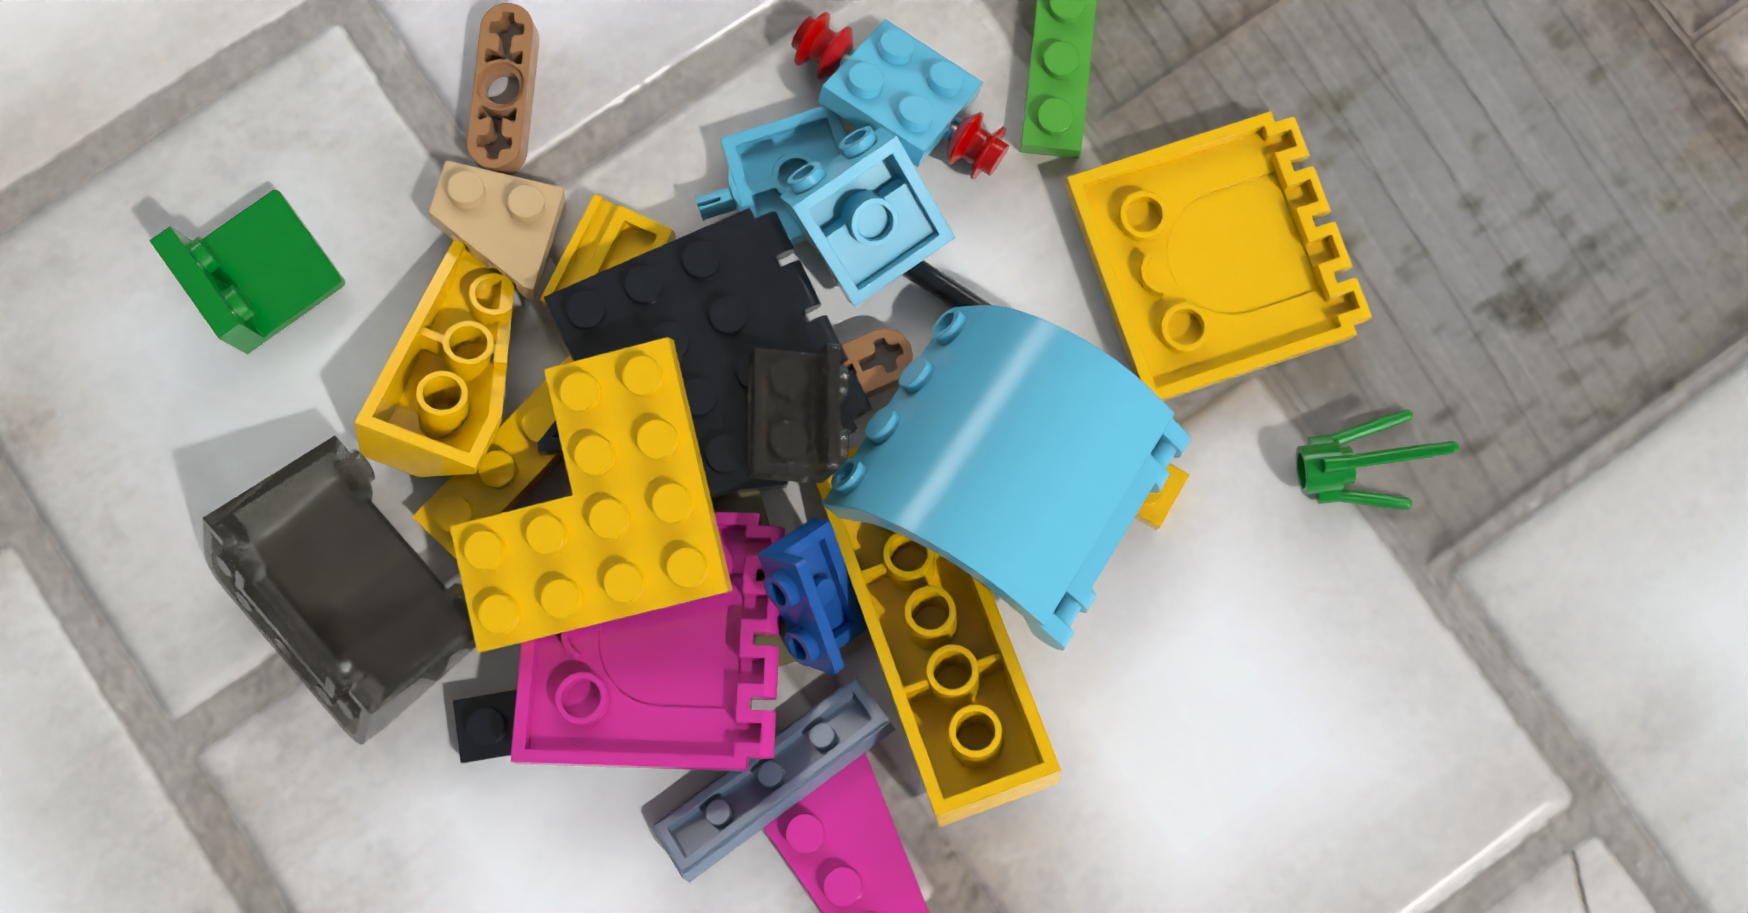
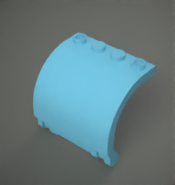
[822,305,1191,651]

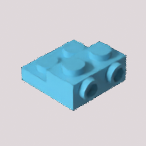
[779,126,955,307]

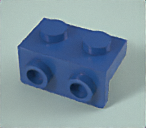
[757,517,868,675]

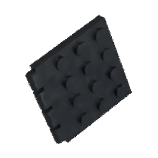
[544,208,873,499]

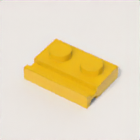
[540,193,676,307]

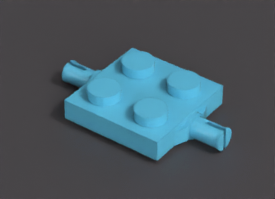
[695,106,848,245]

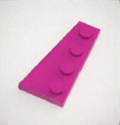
[763,752,929,913]

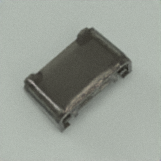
[203,435,476,745]

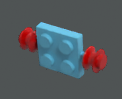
[791,12,1010,180]

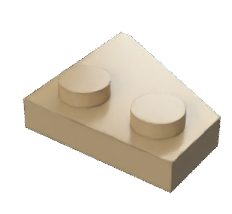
[428,160,566,300]

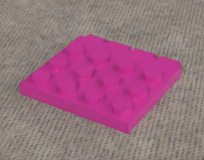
[510,512,785,771]

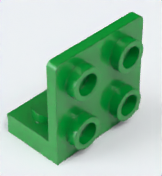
[149,190,345,355]

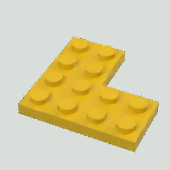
[449,337,733,653]

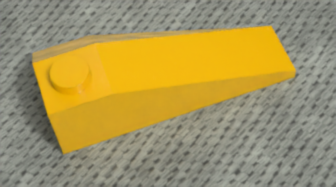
[354,241,515,477]

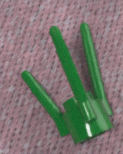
[1296,410,1459,509]

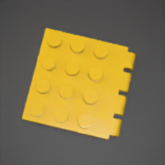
[1064,111,1372,401]

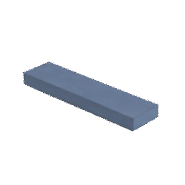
[652,676,896,883]

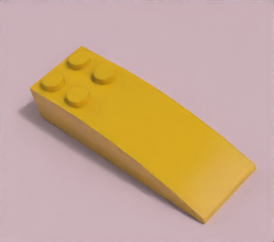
[809,445,1062,828]

